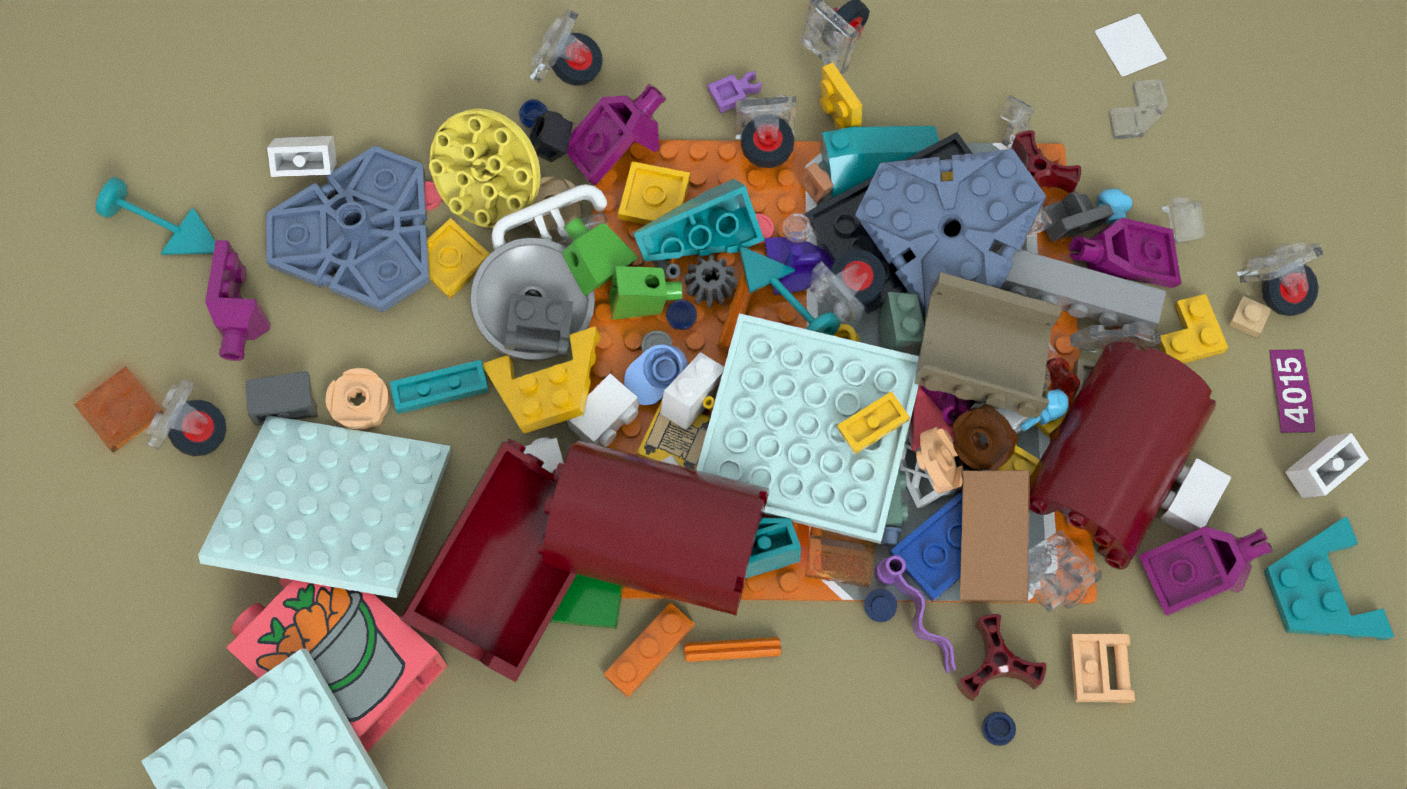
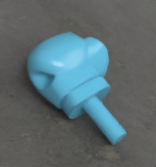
[1097,188,1132,224]
[1020,389,1069,432]

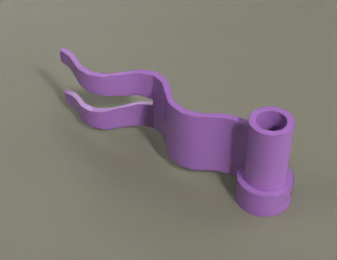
[875,555,956,673]

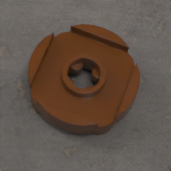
[952,404,1019,471]

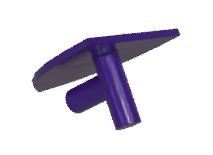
[764,237,833,295]

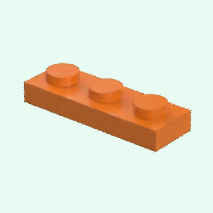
[604,602,695,698]

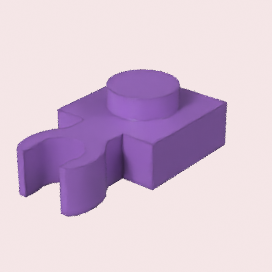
[708,71,762,114]

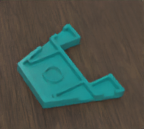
[1264,517,1394,640]

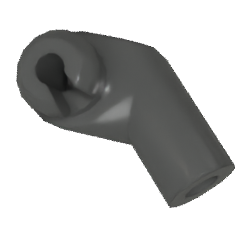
[652,259,681,279]

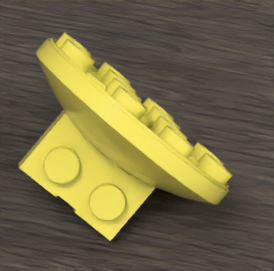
[429,108,541,228]

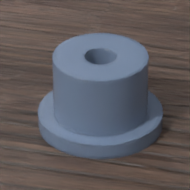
[879,527,902,547]

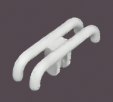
[491,184,607,250]

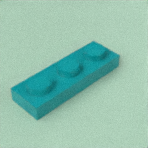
[390,360,489,414]

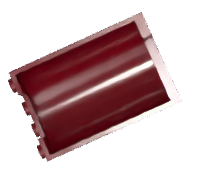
[1030,342,1216,570]
[400,438,576,682]
[538,441,770,616]

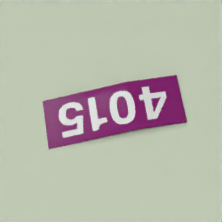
[1269,349,1315,433]

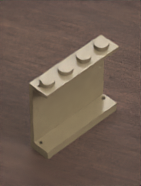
[914,272,1061,418]

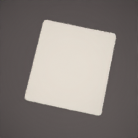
[1095,14,1167,76]

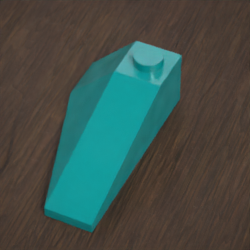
[820,126,939,198]
[633,179,764,261]

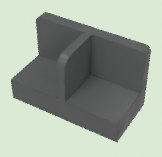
[1038,192,1114,242]
[246,371,318,425]

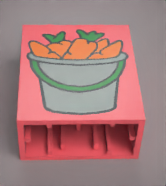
[226,578,447,752]

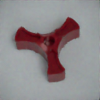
[1011,130,1081,193]
[957,614,1046,701]

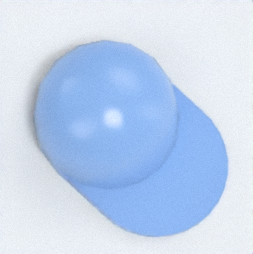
[624,344,688,405]

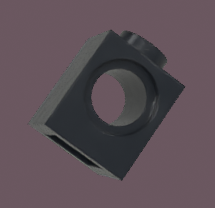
[529,110,573,162]

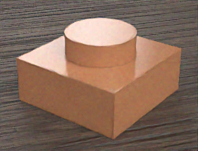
[799,162,834,204]

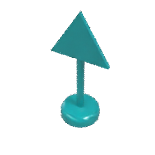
[95,177,215,255]
[739,246,841,336]

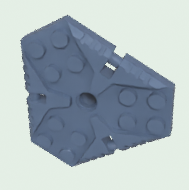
[266,146,430,312]
[855,149,1046,317]

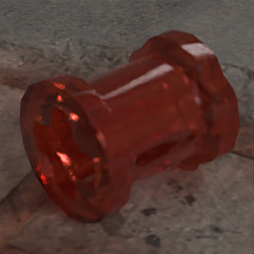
[1045,357,1080,397]

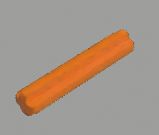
[718,268,753,351]
[684,637,781,662]

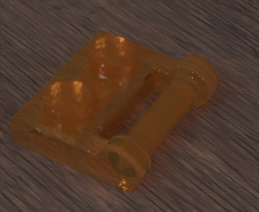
[805,527,876,588]

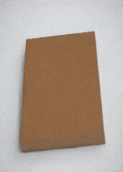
[960,470,1030,602]

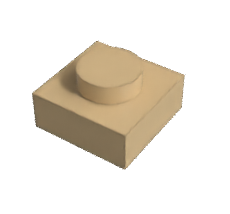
[1229,296,1272,338]

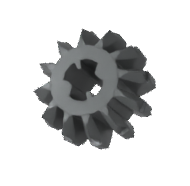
[685,254,737,308]

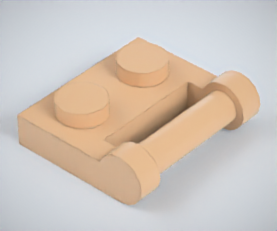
[1070,634,1135,703]

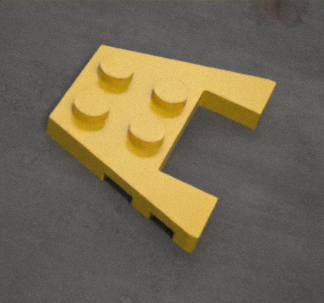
[483,326,600,434]

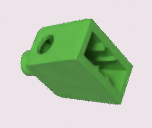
[562,217,638,296]
[609,266,682,320]

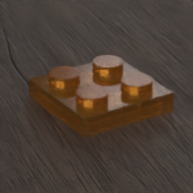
[74,367,165,453]

